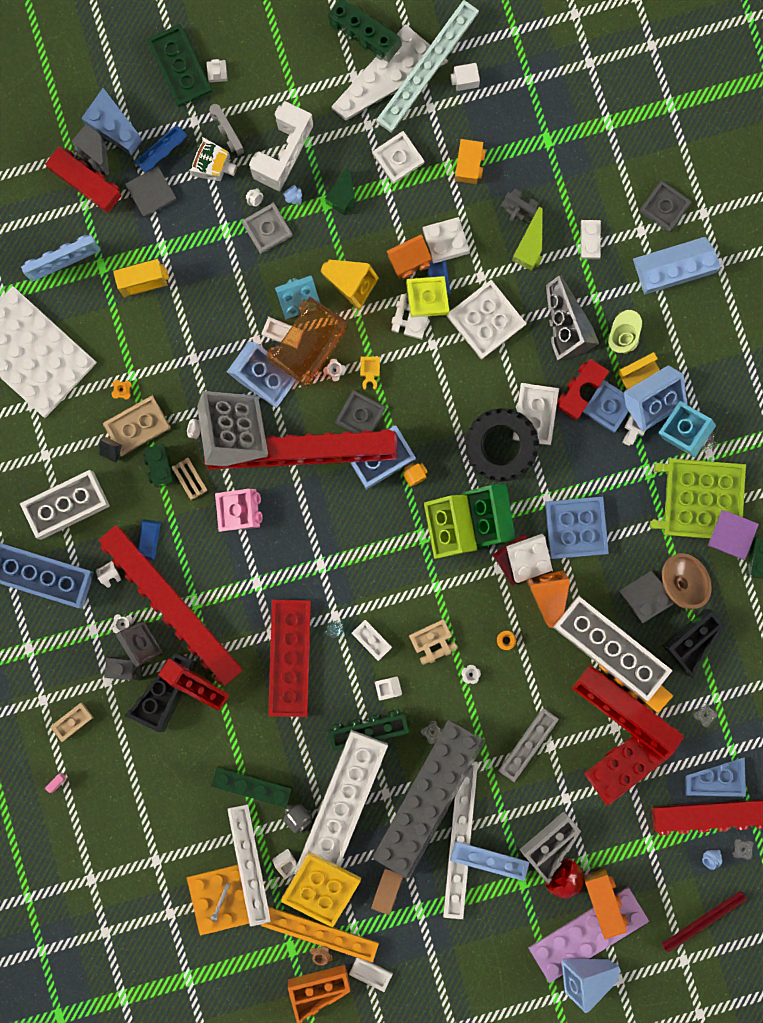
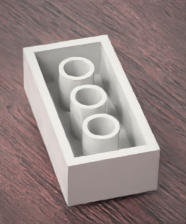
[20,470,110,540]

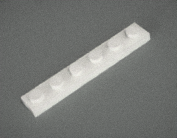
[228,805,271,926]

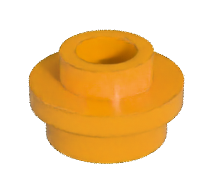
[497,631,516,650]

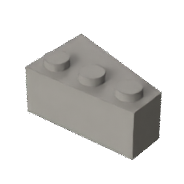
[519,812,581,885]

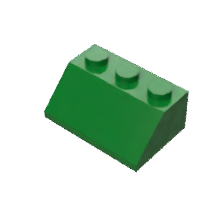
[463,484,516,548]

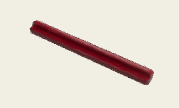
[662,891,747,953]

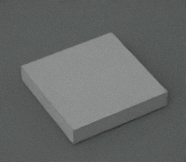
[241,202,293,255]

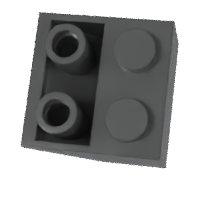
[71,124,109,176]

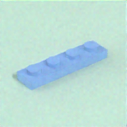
[450,841,530,881]

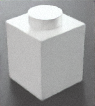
[451,63,480,91]

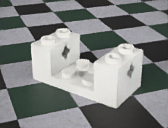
[249,101,313,192]

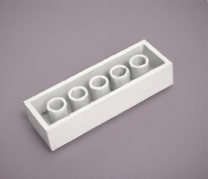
[553,596,672,701]

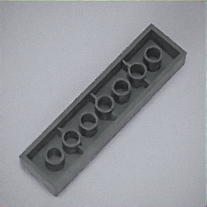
[372,720,486,878]

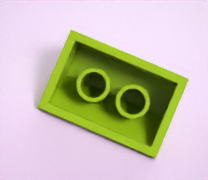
[424,494,477,559]

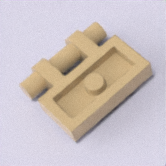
[409,619,457,665]

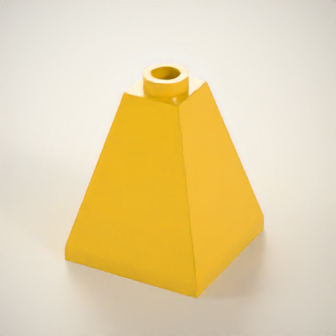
[321,260,379,310]

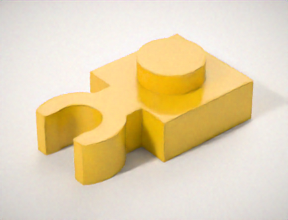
[360,357,380,390]

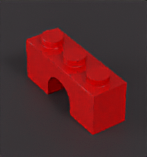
[557,359,609,421]

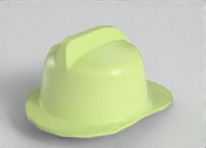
[608,310,642,354]

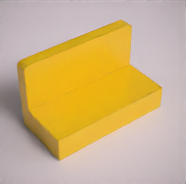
[618,352,660,390]

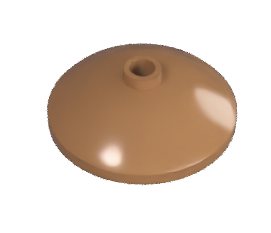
[662,553,712,610]

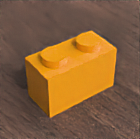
[454,139,486,184]

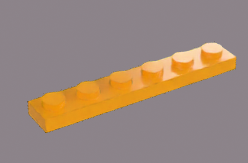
[261,906,379,963]

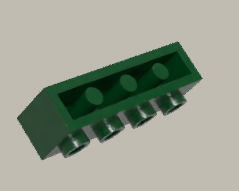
[328,0,402,63]
[328,709,409,751]

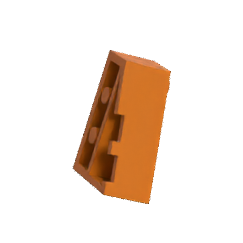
[584,868,629,940]
[288,965,350,1023]

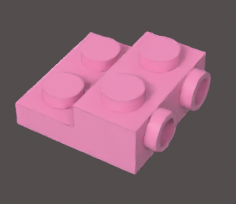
[215,489,262,532]

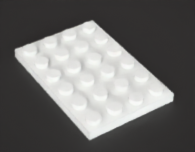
[0,286,97,418]

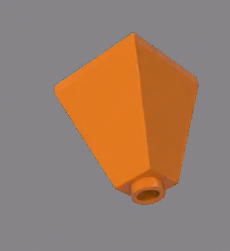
[526,570,570,628]

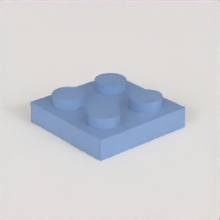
[582,380,629,433]

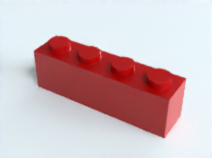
[45,147,121,214]
[158,658,230,711]

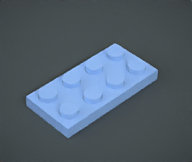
[21,235,101,282]

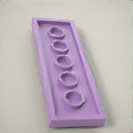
[528,886,649,983]

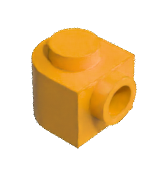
[403,463,428,487]

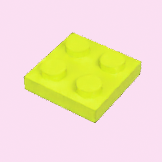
[406,276,449,318]

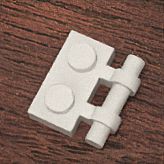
[391,294,428,340]

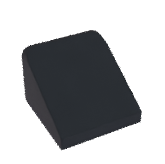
[99,437,122,462]

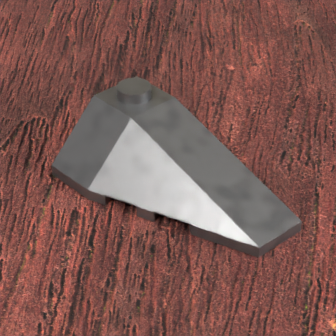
[546,275,599,361]

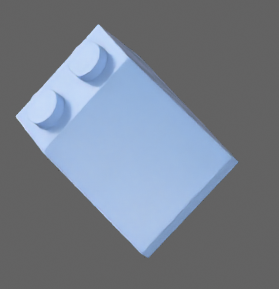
[227,342,299,408]

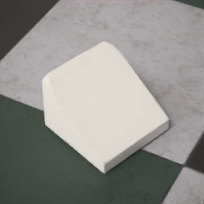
[375,676,402,701]
[272,849,298,879]

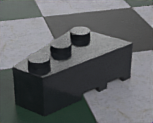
[662,608,725,678]

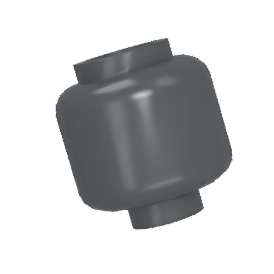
[284,804,312,834]

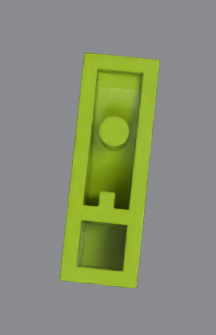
[512,207,543,271]

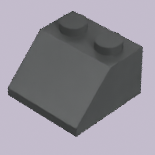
[619,571,675,624]

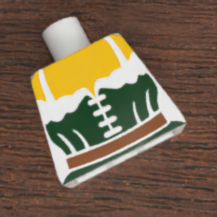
[189,137,237,181]

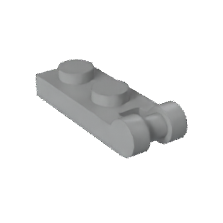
[209,104,244,156]

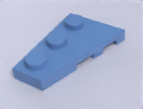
[685,757,746,797]

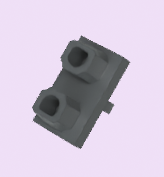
[501,189,538,223]

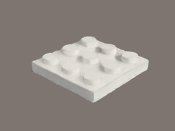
[446,280,526,360]

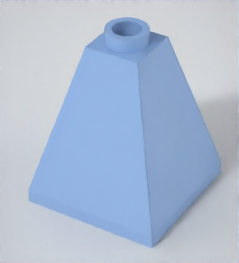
[562,959,620,1013]

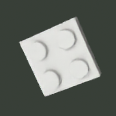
[372,131,425,184]
[423,217,470,264]
[506,534,553,583]

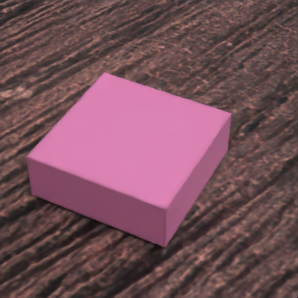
[45,773,67,793]

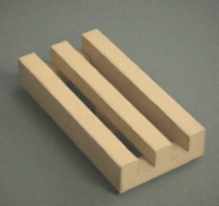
[172,458,208,500]

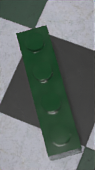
[211,766,293,808]

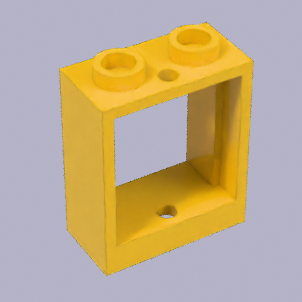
[113,259,169,297]

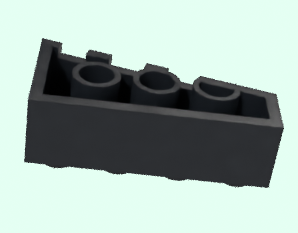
[124,653,197,732]

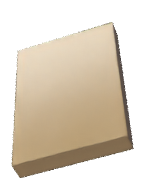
[103,395,172,457]

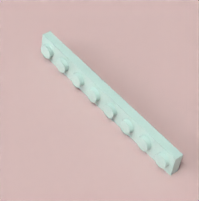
[376,0,479,133]

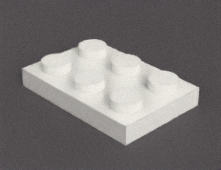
[513,383,559,446]

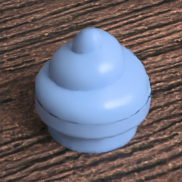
[283,185,302,205]
[702,850,722,870]

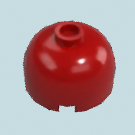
[546,858,584,899]

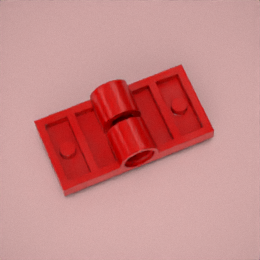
[584,735,666,806]

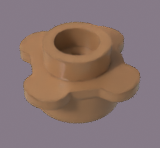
[310,946,333,965]

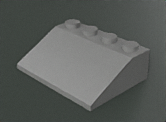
[197,391,268,466]

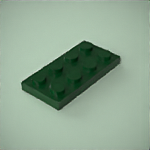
[146,24,212,108]

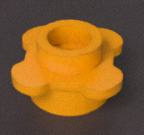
[112,380,132,400]

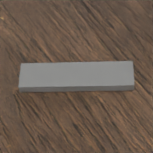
[498,708,559,782]

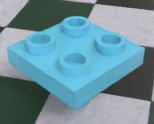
[275,276,321,319]

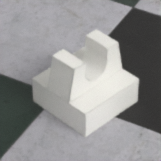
[207,59,227,83]
[96,561,121,588]

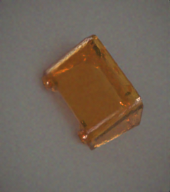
[266,297,348,390]

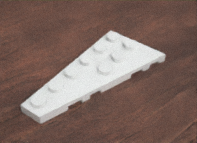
[332,24,448,121]

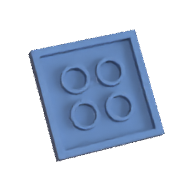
[545,497,609,559]

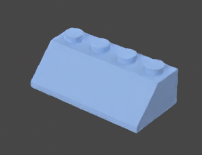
[633,237,721,295]

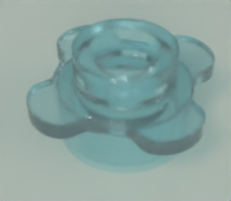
[325,621,345,639]

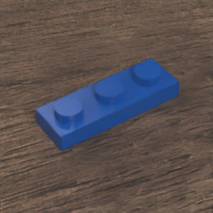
[134,125,187,173]

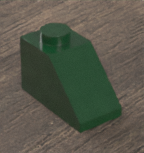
[325,168,356,216]

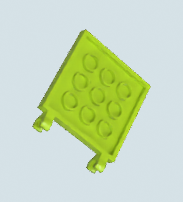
[650,458,746,539]

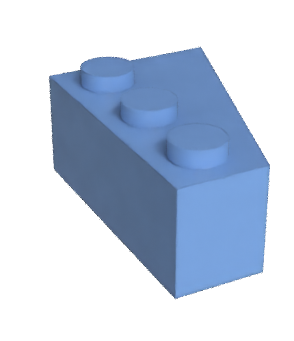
[82,88,142,156]

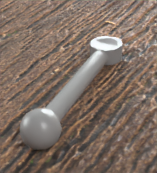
[210,882,230,922]

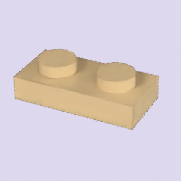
[50,702,94,742]

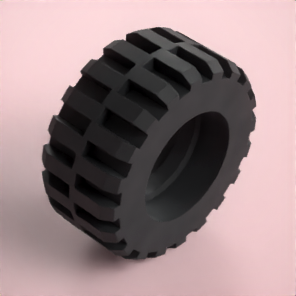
[464,408,540,482]

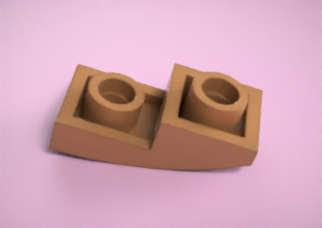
[371,869,403,916]

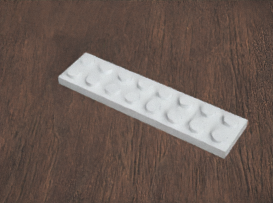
[294,730,388,874]

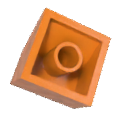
[387,234,432,279]

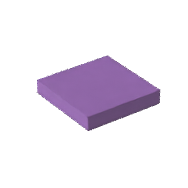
[708,510,759,560]

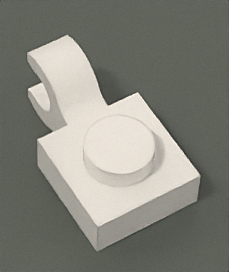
[622,415,646,446]

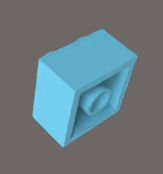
[659,401,716,458]

